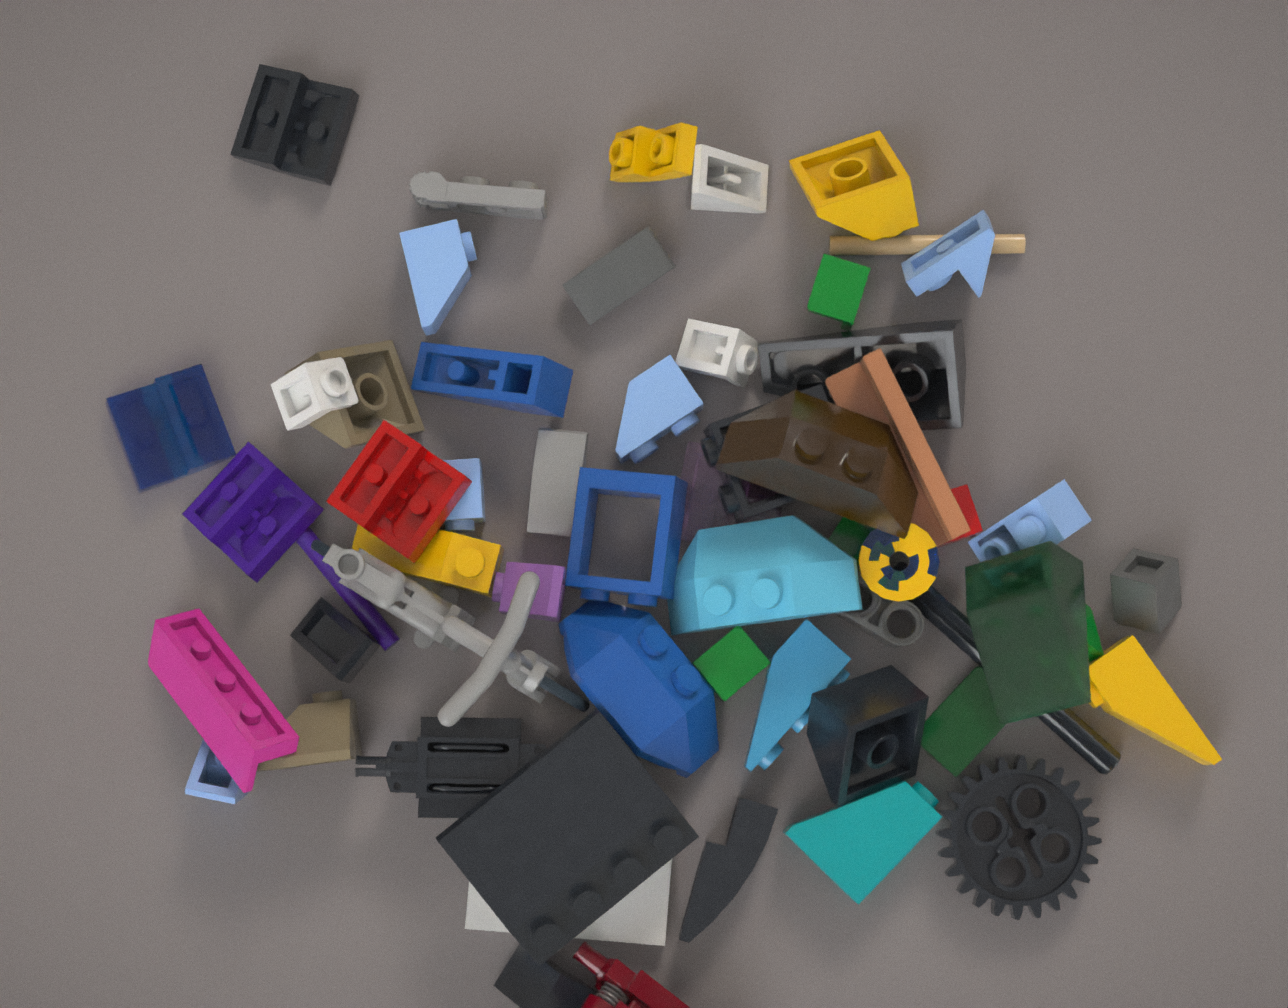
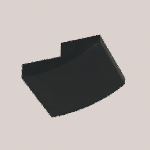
[230,64,360,186]

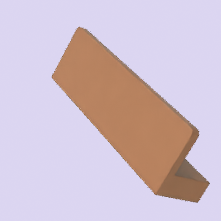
[825,348,971,558]

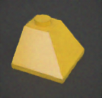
[789,130,919,241]

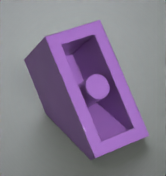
[492,562,566,623]

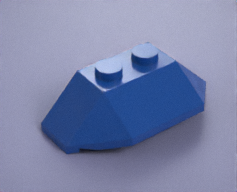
[558,601,719,778]

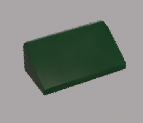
[921,666,1024,777]

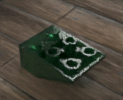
[965,541,1091,725]

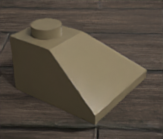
[284,340,425,449]
[256,690,362,772]

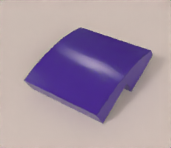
[182,441,324,583]

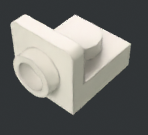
[675,318,758,387]
[270,357,358,431]

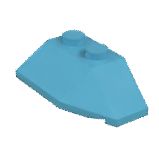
[667,515,863,636]

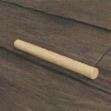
[829,234,1026,256]

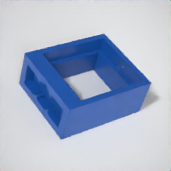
[565,467,688,607]

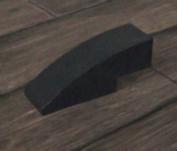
[679,797,778,943]

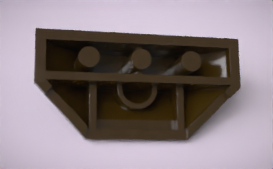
[715,390,918,539]

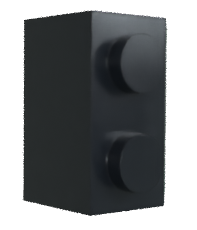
[806,665,929,807]

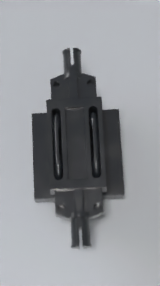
[355,717,547,818]

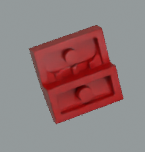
[326,420,472,563]

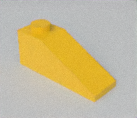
[351,525,504,597]
[1076,635,1222,765]

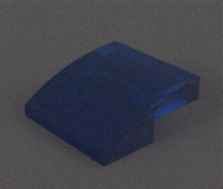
[105,364,236,493]

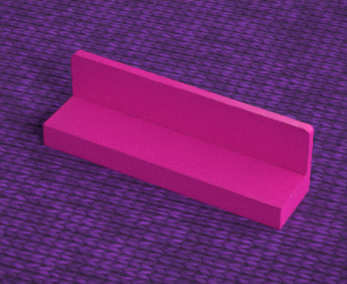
[148,608,299,793]

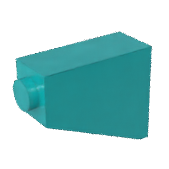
[783,781,942,905]

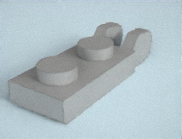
[409,171,549,220]

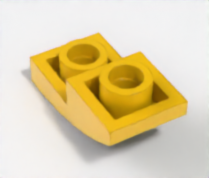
[609,122,698,182]

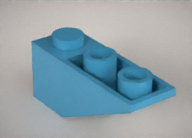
[744,619,851,772]

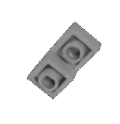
[527,427,589,537]

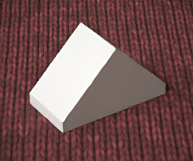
[691,144,769,213]

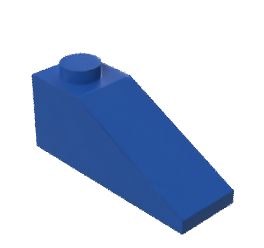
[411,342,574,418]

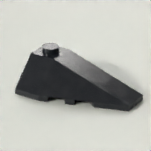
[758,319,966,430]

